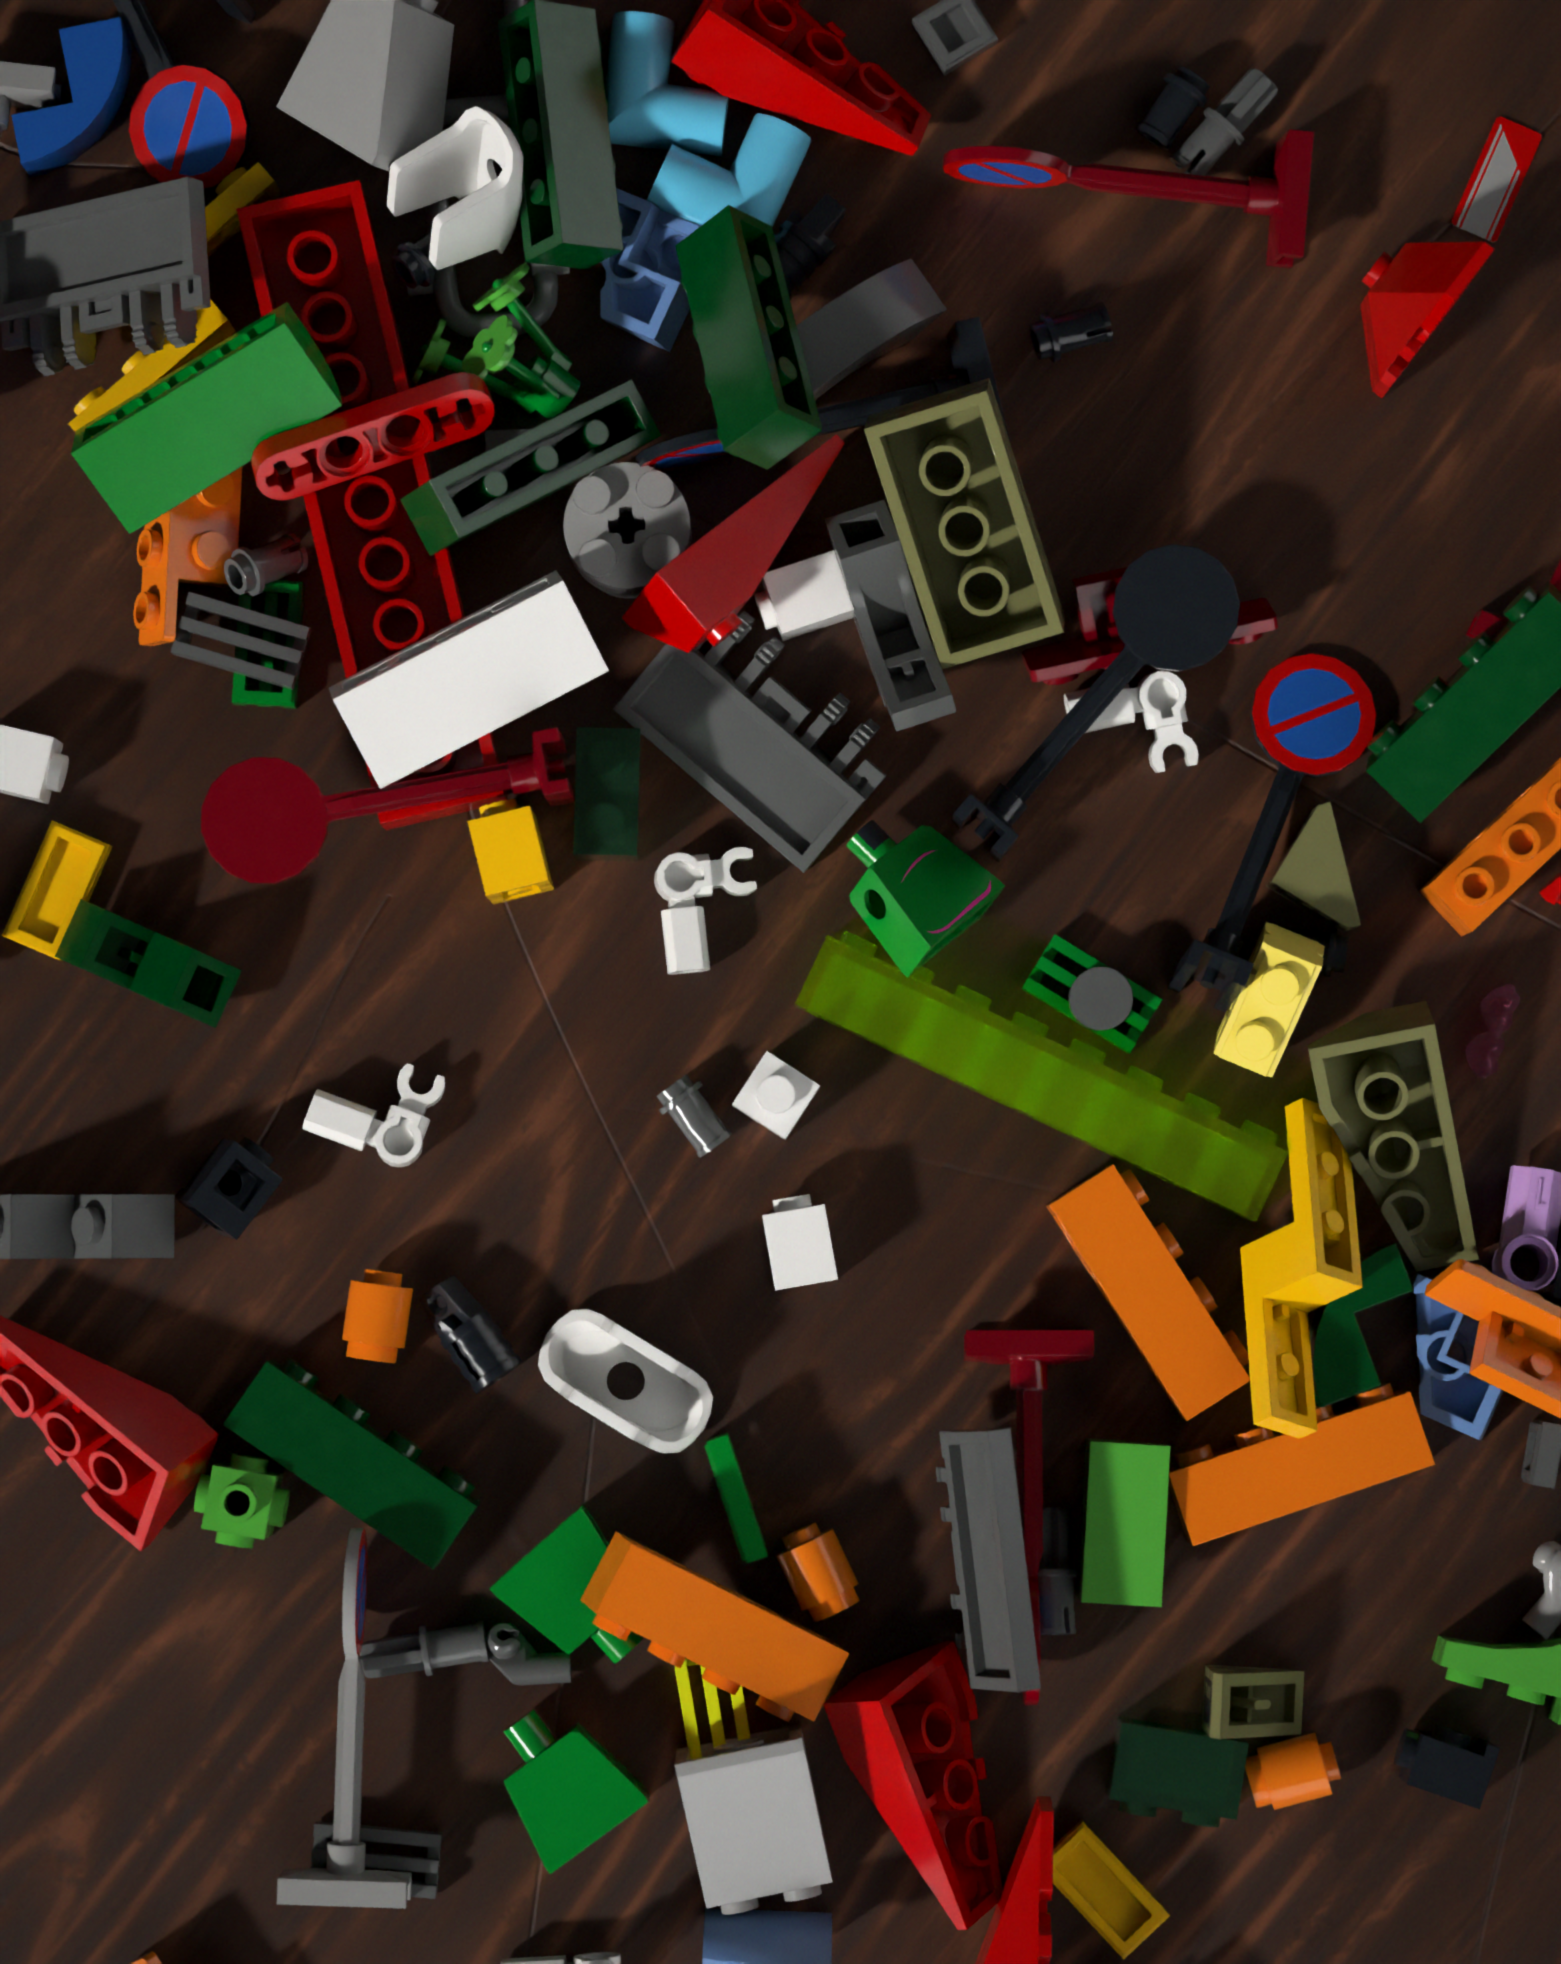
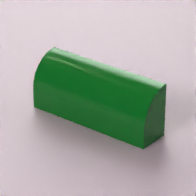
[71,302,342,534]

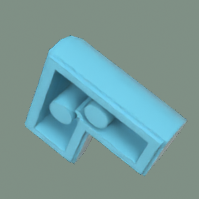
[604,11,729,157]
[647,113,812,227]

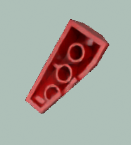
[671,0,931,156]
[1360,241,1495,398]
[622,434,845,653]
[0,1316,219,1551]
[823,1641,1003,1930]
[975,1796,1054,1964]

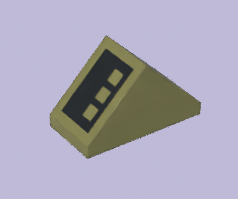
[1266,802,1361,932]
[1202,1665,1304,1739]

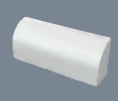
[329,570,609,789]

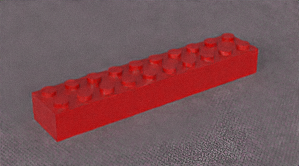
[236,180,508,830]

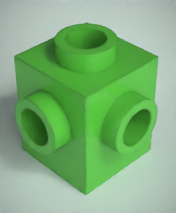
[194,1453,290,1549]

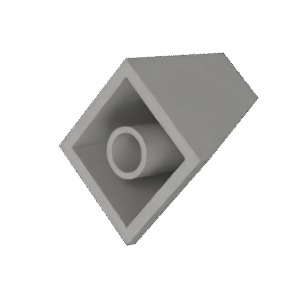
[276,0,454,172]
[675,1723,832,1915]

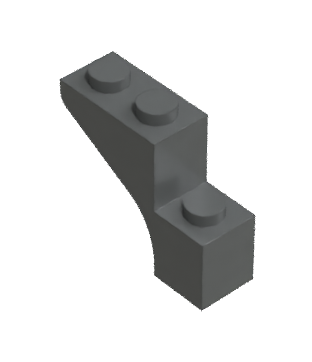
[0,1194,175,1259]

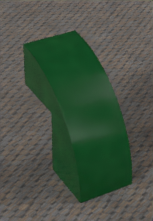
[55,899,242,1028]
[1310,1243,1414,1407]

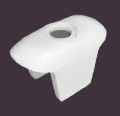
[387,106,523,270]
[538,1309,713,1453]

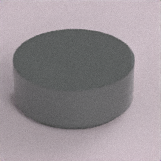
[1068,967,1133,1031]

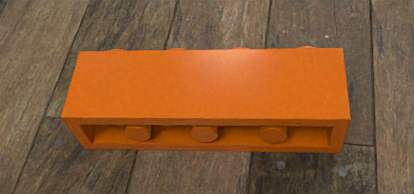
[1046,1164,1250,1421]
[1168,1383,1435,1546]
[580,1532,850,1722]

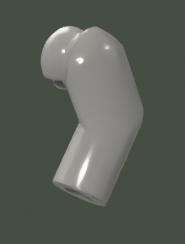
[1522,1541,1561,1640]

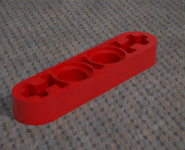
[251,372,495,501]

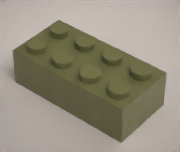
[864,378,1065,669]

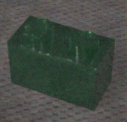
[573,727,643,862]
[1106,1716,1249,1828]

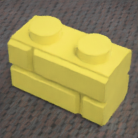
[1213,922,1325,1077]

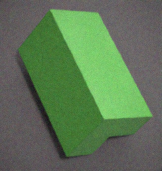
[1076,1438,1170,1607]

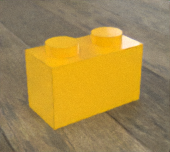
[467,799,554,905]

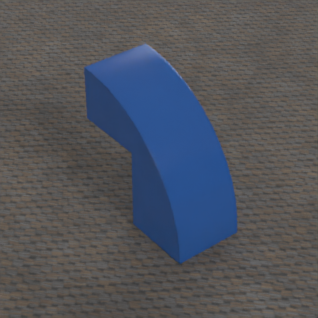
[11,17,131,177]

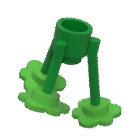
[411,263,580,420]

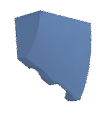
[600,188,700,352]
[1414,1274,1503,1440]
[702,1908,832,1964]

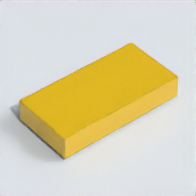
[2,820,113,962]
[1053,1819,1170,1959]

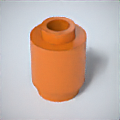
[342,1269,413,1363]
[775,1522,860,1622]
[1243,1732,1341,1810]

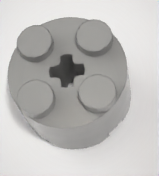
[563,462,692,598]

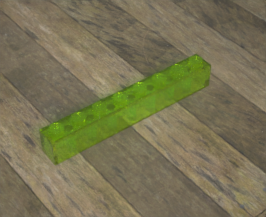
[795,931,1289,1221]

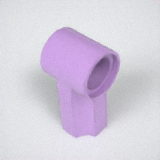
[1492,1165,1561,1291]

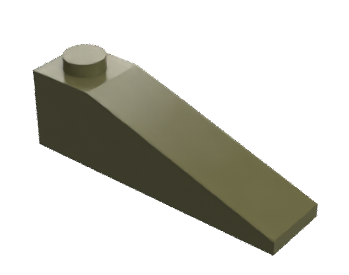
[1307,1001,1479,1272]

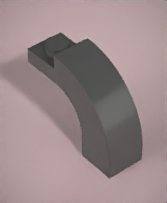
[797,259,947,400]
[824,500,957,732]

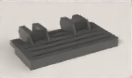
[0,177,211,377]
[613,610,887,873]
[936,1428,1041,1692]

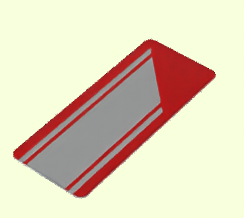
[1452,116,1542,242]

